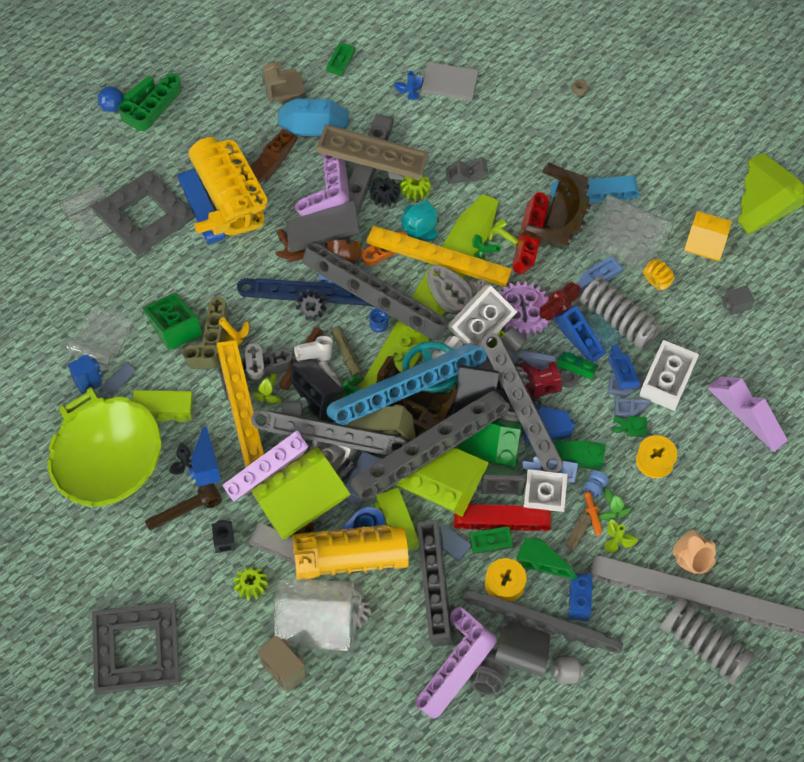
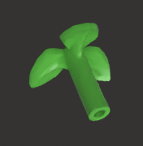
[598,488,632,521]

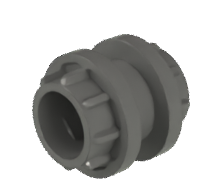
[469,649,510,695]

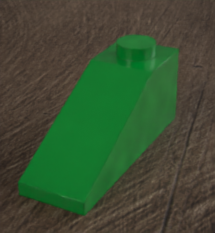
[553,441,606,471]
[516,537,577,580]

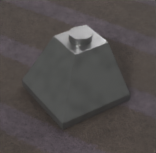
[482,463,524,495]

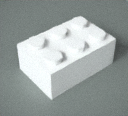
[447,285,517,348]
[639,340,699,411]

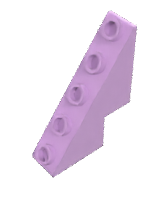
[707,377,788,452]
[222,430,308,502]

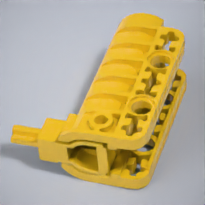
[188,137,268,236]
[292,525,408,580]

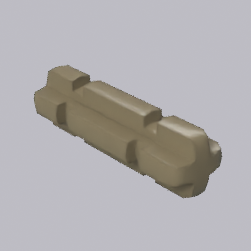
[565,513,591,550]

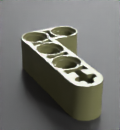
[182,296,229,369]

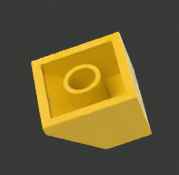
[684,211,732,261]

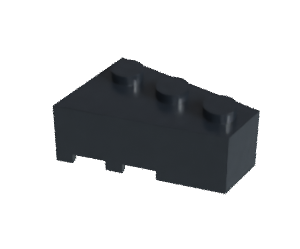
[290,359,344,422]

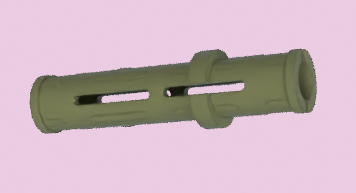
[331,326,363,377]

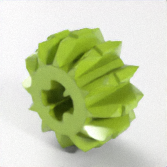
[400,174,431,202]
[233,565,268,601]

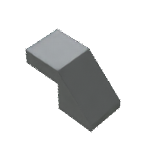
[446,157,488,184]

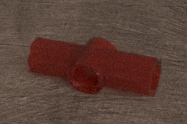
[539,282,581,321]

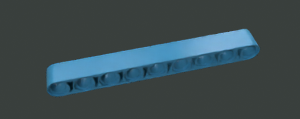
[327,343,487,425]

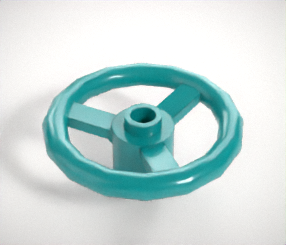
[402,341,459,393]

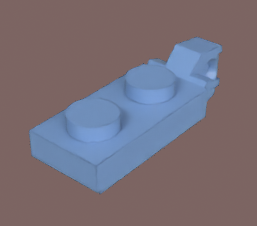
[575,256,624,294]
[522,457,578,483]

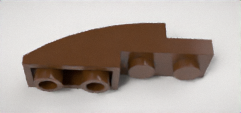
[243,129,298,184]

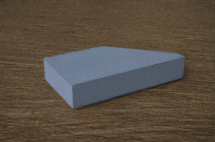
[520,350,556,370]
[607,375,645,397]
[614,398,651,418]
[440,524,471,562]

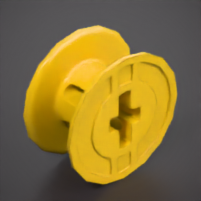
[636,435,678,478]
[485,558,527,602]

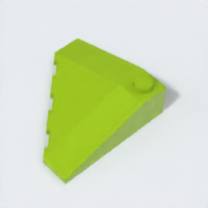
[738,153,804,235]

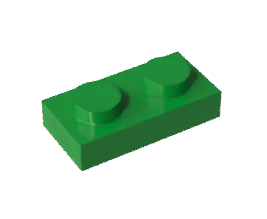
[326,42,355,76]
[123,76,155,105]
[556,351,599,380]
[469,527,513,554]

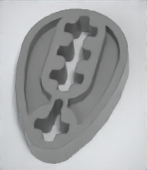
[427,265,472,314]

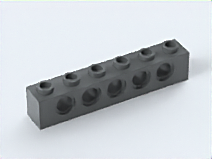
[417,520,453,647]

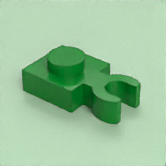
[613,416,647,438]

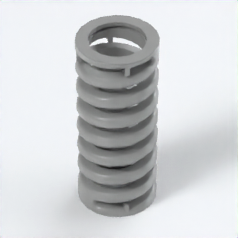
[580,276,663,352]
[660,599,755,685]

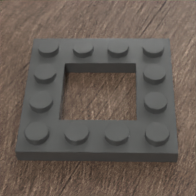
[92,170,195,256]
[92,602,180,694]

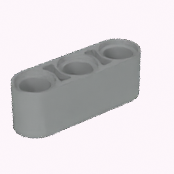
[249,524,295,563]

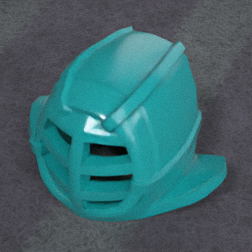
[401,200,438,241]

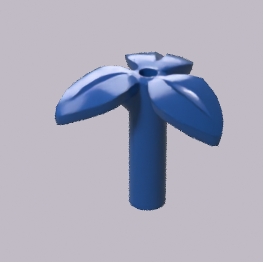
[394,71,423,100]

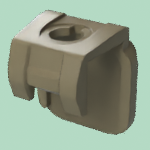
[262,62,305,102]

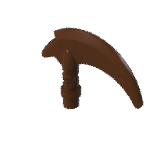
[276,229,305,262]

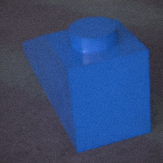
[553,305,606,362]
[189,426,221,487]

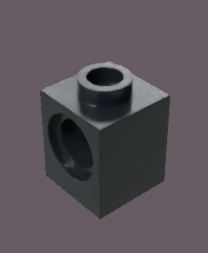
[211,520,236,553]

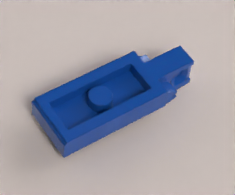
[609,345,640,389]

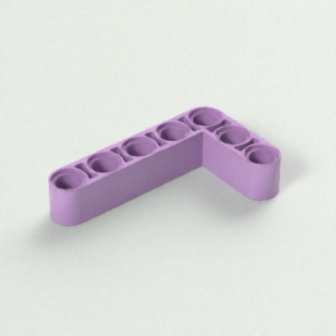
[295,154,350,216]
[416,607,497,718]

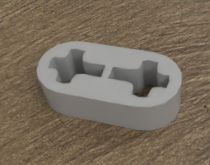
[245,343,264,380]

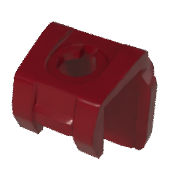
[519,361,562,398]

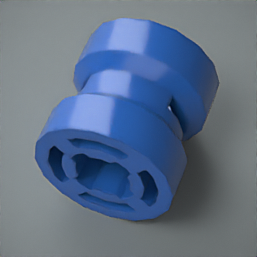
[369,308,388,333]

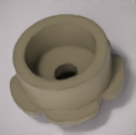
[572,79,589,96]

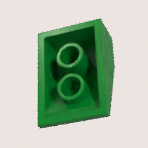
[142,292,203,350]
[458,419,521,467]

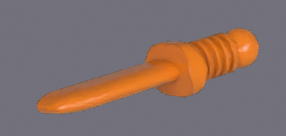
[584,492,602,536]

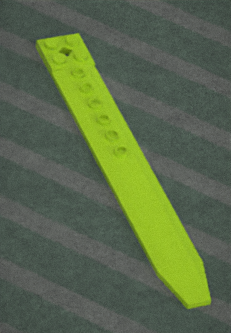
[355,194,499,407]

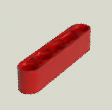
[512,192,549,275]
[453,504,552,531]

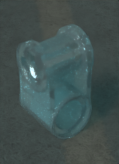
[587,314,621,351]

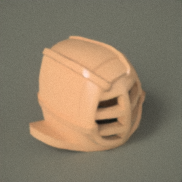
[672,529,716,574]

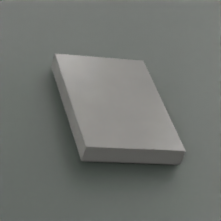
[421,62,479,101]

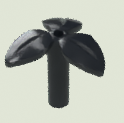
[169,443,192,475]

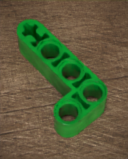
[118,73,182,131]

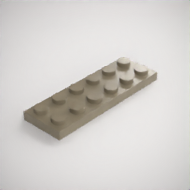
[316,124,429,180]

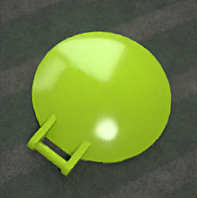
[47,387,161,507]

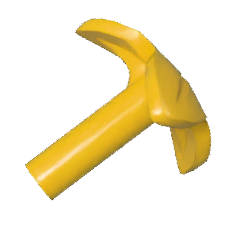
[219,317,249,346]

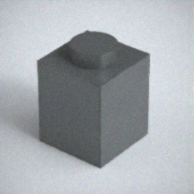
[722,286,755,315]

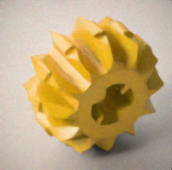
[643,259,675,290]

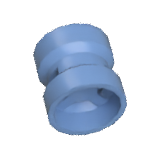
[583,470,609,498]

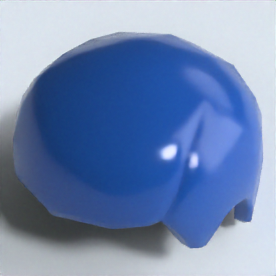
[97,86,124,112]

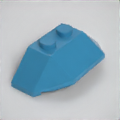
[278,98,348,136]

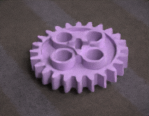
[498,281,553,338]

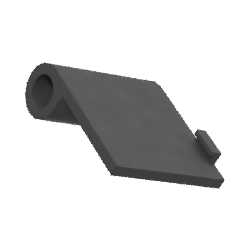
[493,618,550,677]

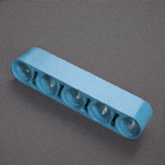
[550,176,639,202]

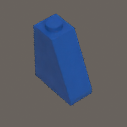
[521,406,575,445]

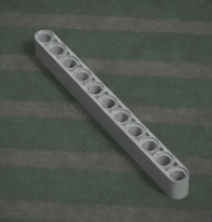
[590,556,804,637]

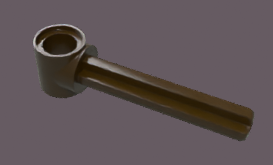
[145,483,222,531]

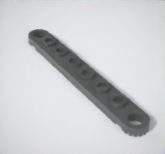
[482,333,564,473]
[251,409,408,455]
[463,589,623,653]

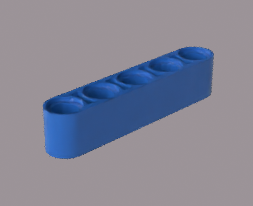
[177,169,225,245]

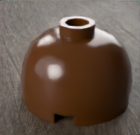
[325,240,362,265]

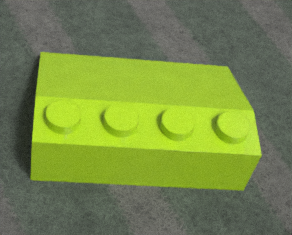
[251,446,351,540]
[395,447,489,517]

